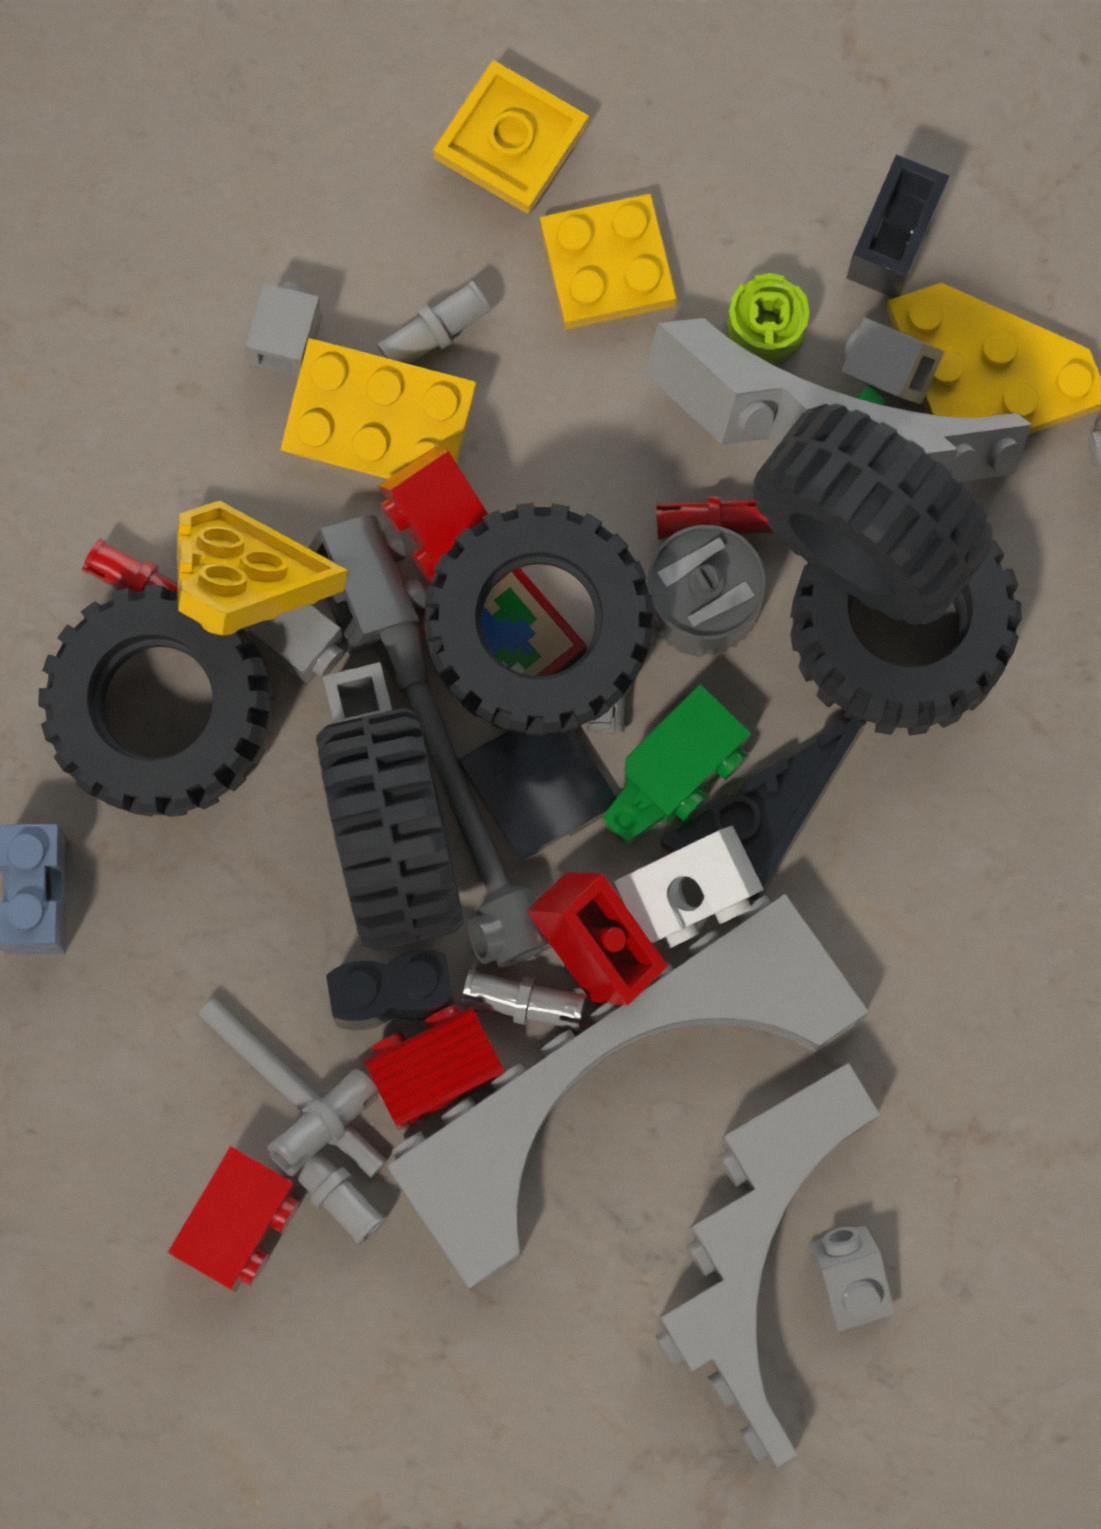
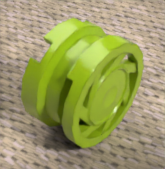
[726,273,810,364]

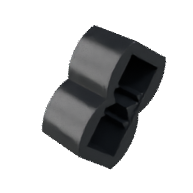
[326,950,454,1030]

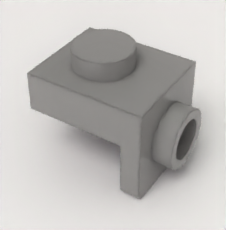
[809,1226,895,1332]

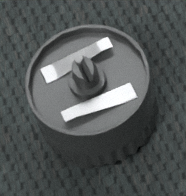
[646,525,766,657]

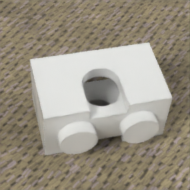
[614,825,764,949]

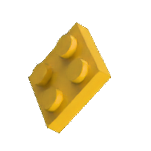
[432,60,589,215]
[539,193,676,330]

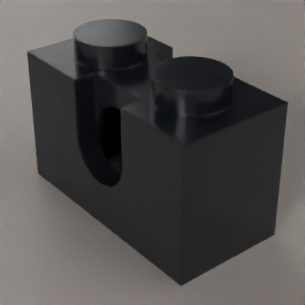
[846,154,949,298]

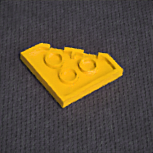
[886,282,1101,435]
[176,500,348,636]

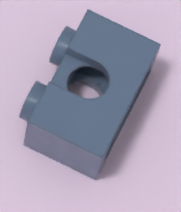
[0,824,67,954]

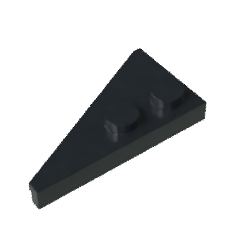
[659,718,863,901]

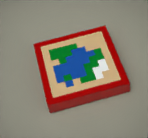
[423,568,587,676]

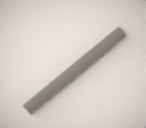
[197,997,388,1178]

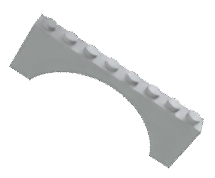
[387,894,869,1291]

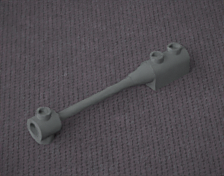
[308,515,551,968]

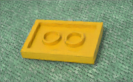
[280,338,478,479]

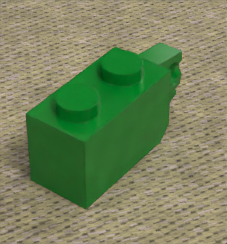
[602,684,751,846]

